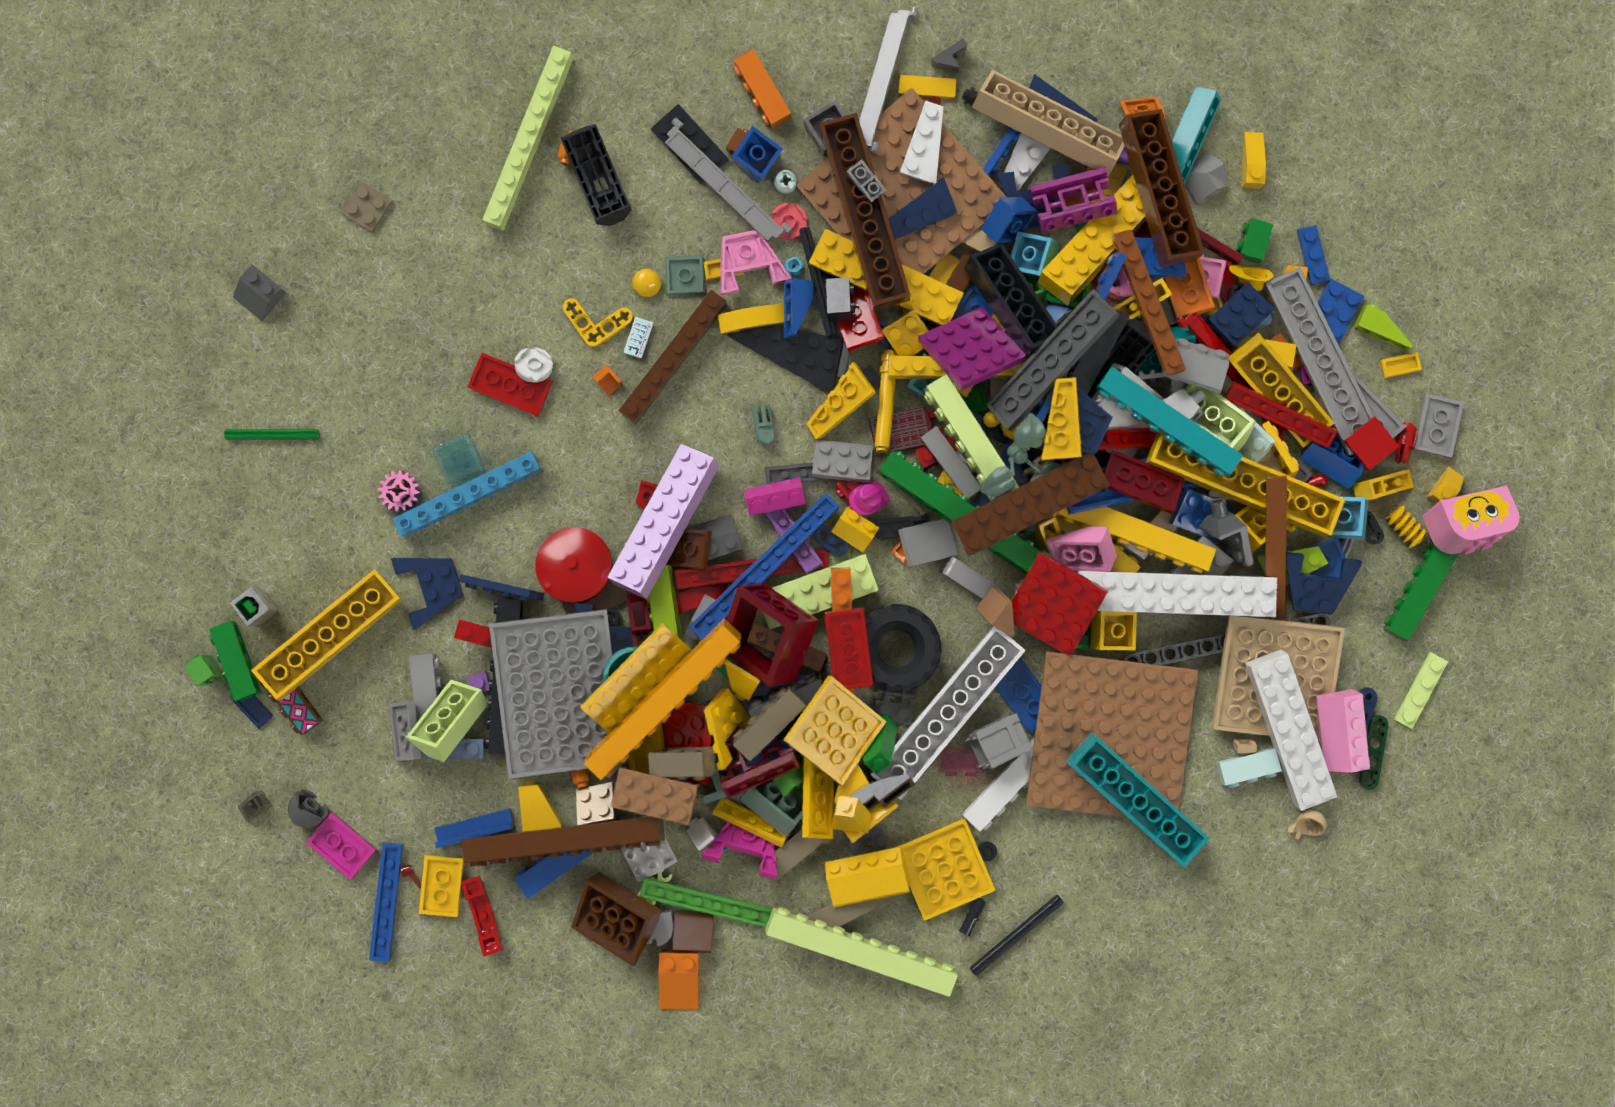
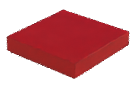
[1344,416,1399,471]

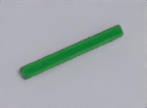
[224,429,320,440]

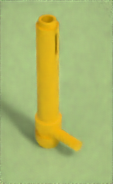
[874,350,898,453]

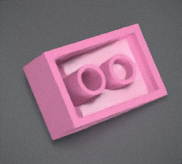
[1046,527,1117,572]

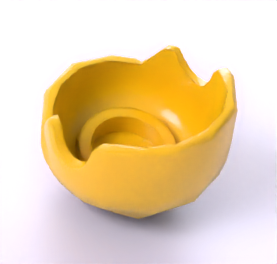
[632,268,661,297]

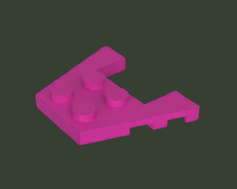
[702,822,777,880]

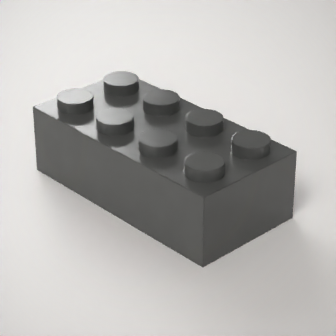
[748,672,823,718]

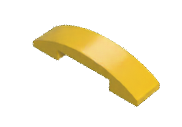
[717,304,784,334]

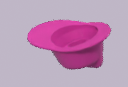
[849,481,889,515]

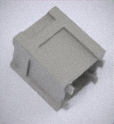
[964,713,1033,770]

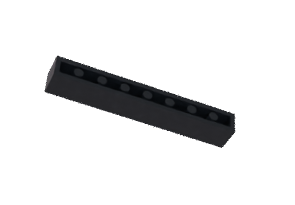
[1041,308,1129,451]
[485,599,523,754]

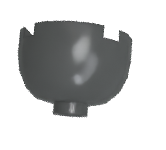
[287,789,328,828]

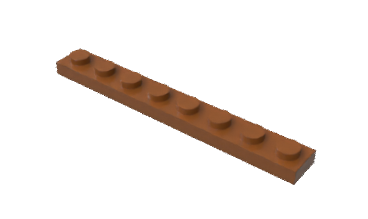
[1112,229,1186,377]

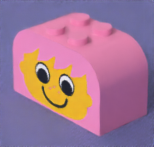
[1422,486,1519,554]

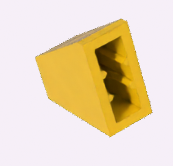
[518,781,564,832]
[831,796,872,834]

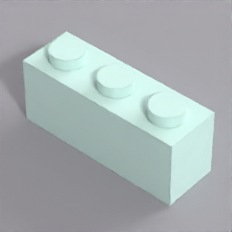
[1216,748,1282,788]

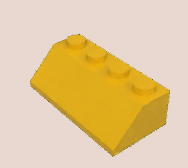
[825,847,910,907]

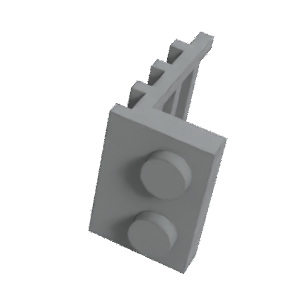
[1136,369,1183,398]

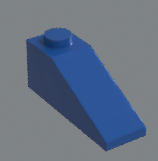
[784,278,814,339]

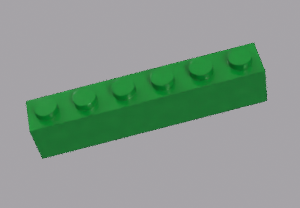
[1383,539,1459,641]

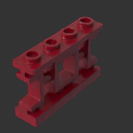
[720,732,800,798]

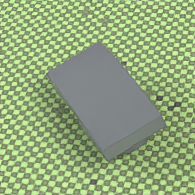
[846,160,886,202]

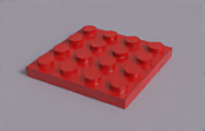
[1012,552,1109,657]
[662,700,714,785]

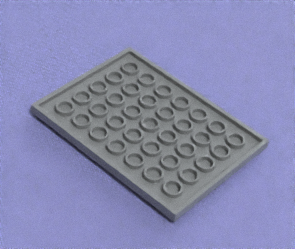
[489,609,626,779]

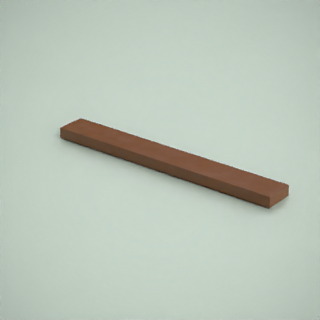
[1265,476,1287,620]

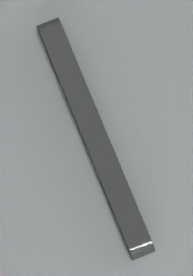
[1122,614,1330,665]

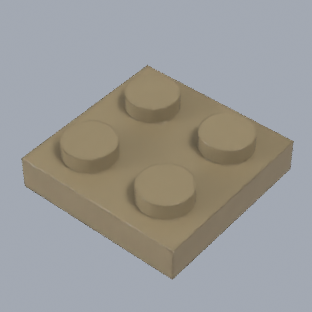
[340,181,393,233]

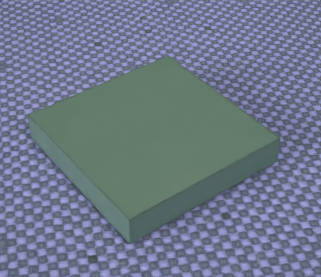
[665,255,705,295]

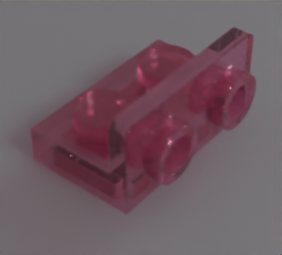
[941,748,981,776]

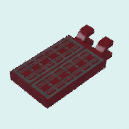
[868,406,944,456]

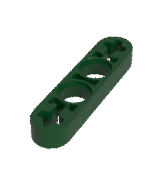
[1359,715,1388,790]

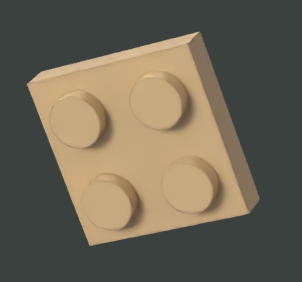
[576,782,616,825]

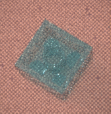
[431,433,486,486]

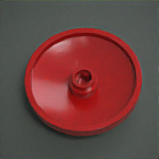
[535,527,612,604]

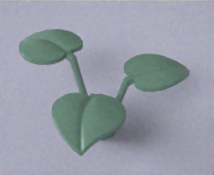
[980,413,1061,498]

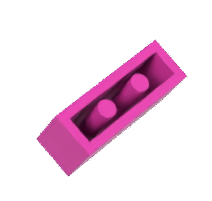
[744,478,806,516]

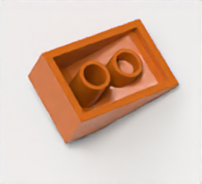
[659,950,699,1010]

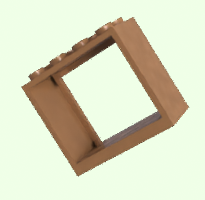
[611,765,701,825]

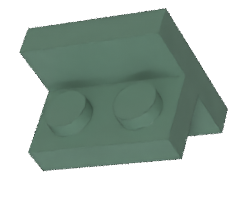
[702,771,727,804]

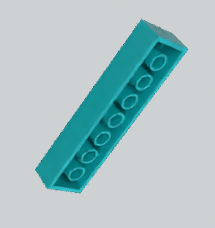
[1065,733,1210,867]

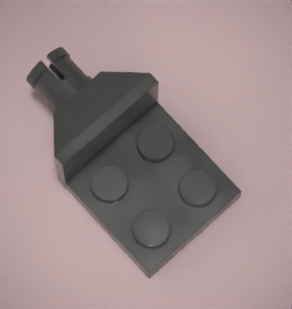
[1199,498,1253,567]

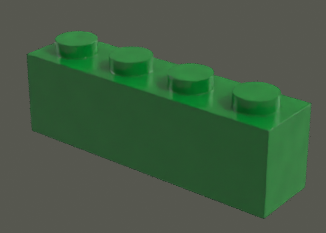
[209,621,262,702]

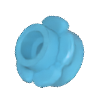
[785,257,803,275]

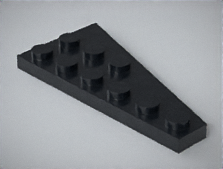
[727,325,843,393]

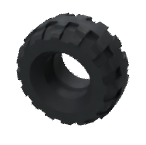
[865,604,941,693]

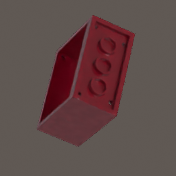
[726,583,819,687]

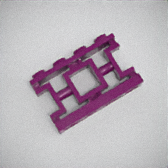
[1030,167,1117,232]

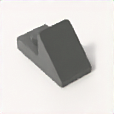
[931,39,967,73]

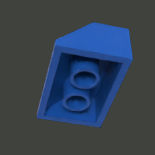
[1300,435,1364,489]

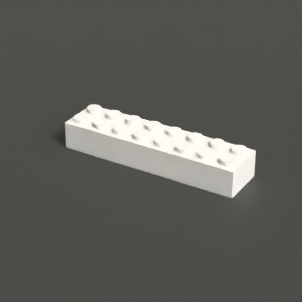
[1245,650,1337,811]

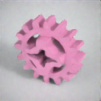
[378,470,421,512]

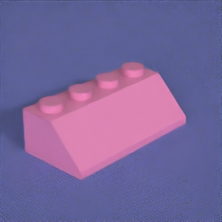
[1316,689,1370,773]

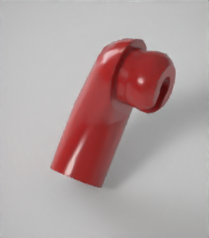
[1305,474,1328,487]

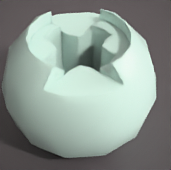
[774,170,798,194]

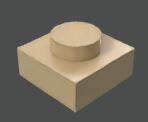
[1233,738,1257,755]

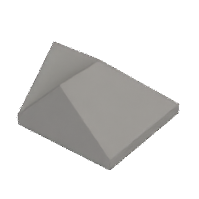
[1185,153,1229,204]

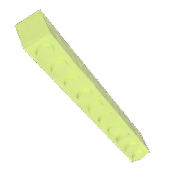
[482,45,573,231]
[765,907,958,997]

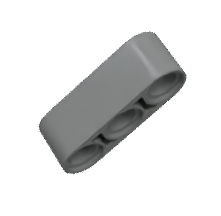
[941,557,998,599]

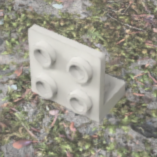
[621,838,678,882]

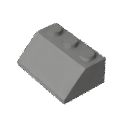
[1164,338,1229,393]

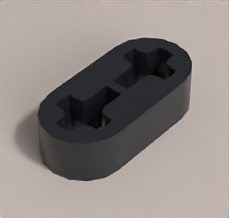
[1365,511,1384,545]

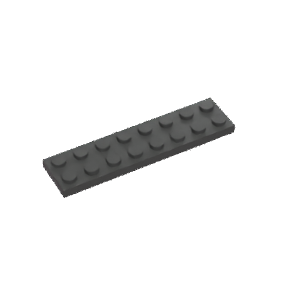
[986,289,1120,431]

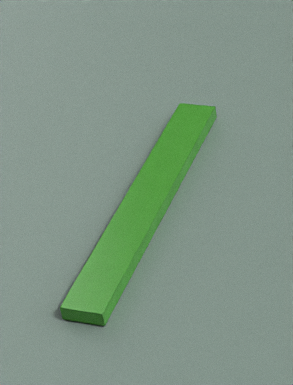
[639,877,795,927]

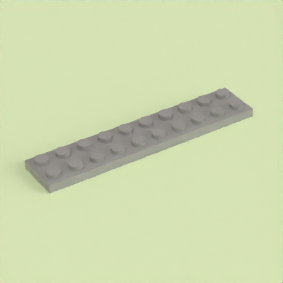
[1265,267,1374,456]

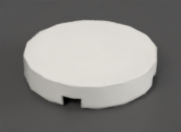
[515,347,553,382]

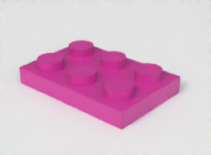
[306,812,377,880]

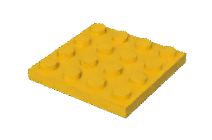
[784,676,886,786]
[895,818,996,921]

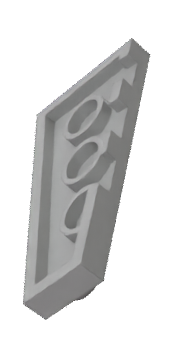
[1352,371,1406,438]

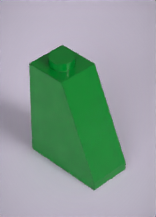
[862,713,898,774]

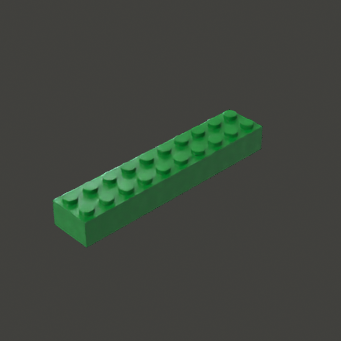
[876,451,1051,575]

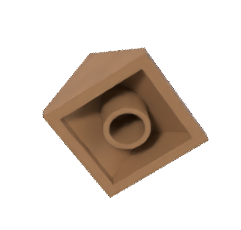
[976,585,1014,637]

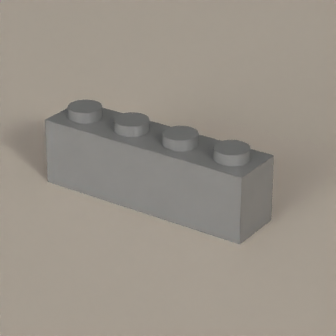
[409,654,442,722]

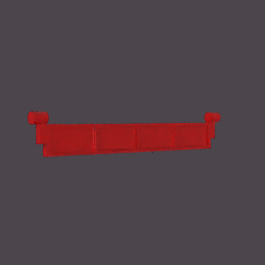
[1176,313,1286,441]

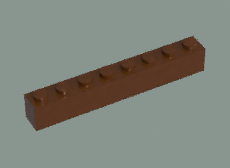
[619,289,727,425]

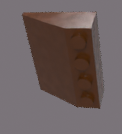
[571,872,662,966]

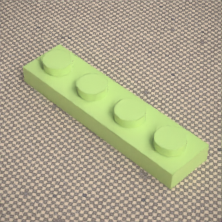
[1394,652,1448,729]

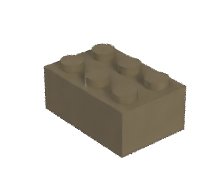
[648,747,720,780]

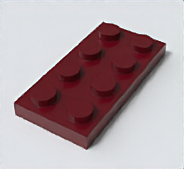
[1104,449,1184,514]

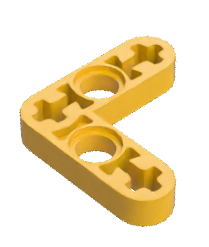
[563,298,633,347]

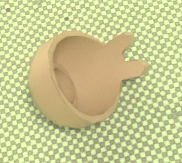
[1288,809,1327,839]

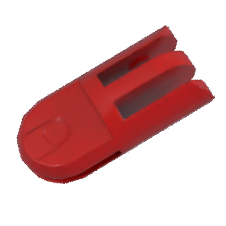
[1395,422,1418,465]

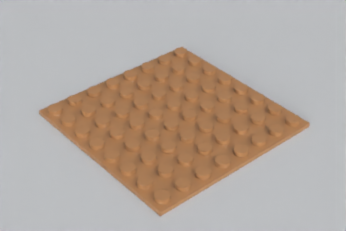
[796,88,1006,274]
[1026,651,1198,817]

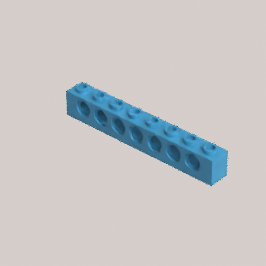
[392,451,543,537]

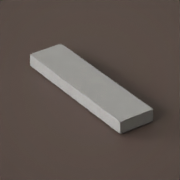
[920,426,981,498]

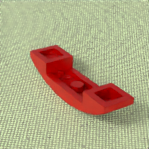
[676,583,728,614]
[461,875,503,957]

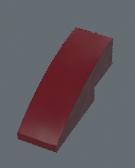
[626,594,651,647]

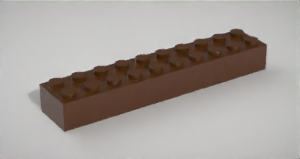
[819,113,911,311]
[462,817,665,867]

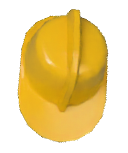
[1229,265,1274,291]

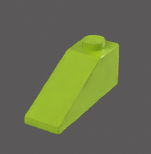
[1354,304,1413,351]

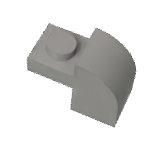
[647,910,674,947]

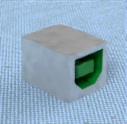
[230,586,279,627]

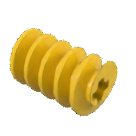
[1386,506,1427,549]

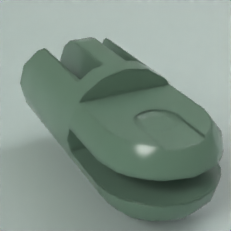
[752,404,775,446]

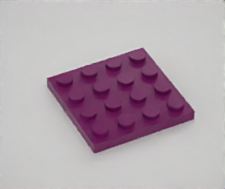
[918,307,1026,391]

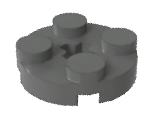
[848,825,887,856]

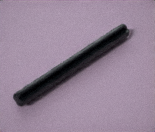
[799,227,837,337]
[970,895,1064,976]

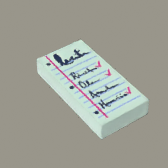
[623,317,654,359]

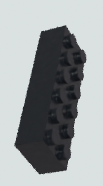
[964,243,1058,359]

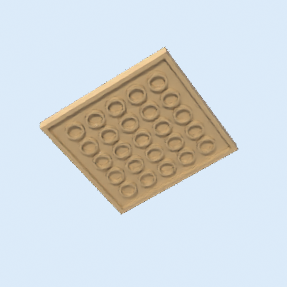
[1212,615,1345,741]

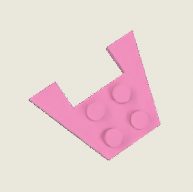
[720,230,792,296]

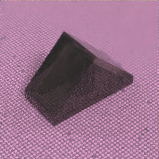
[237,790,273,823]

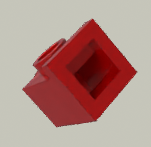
[635,480,658,510]

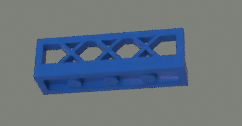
[434,808,515,848]

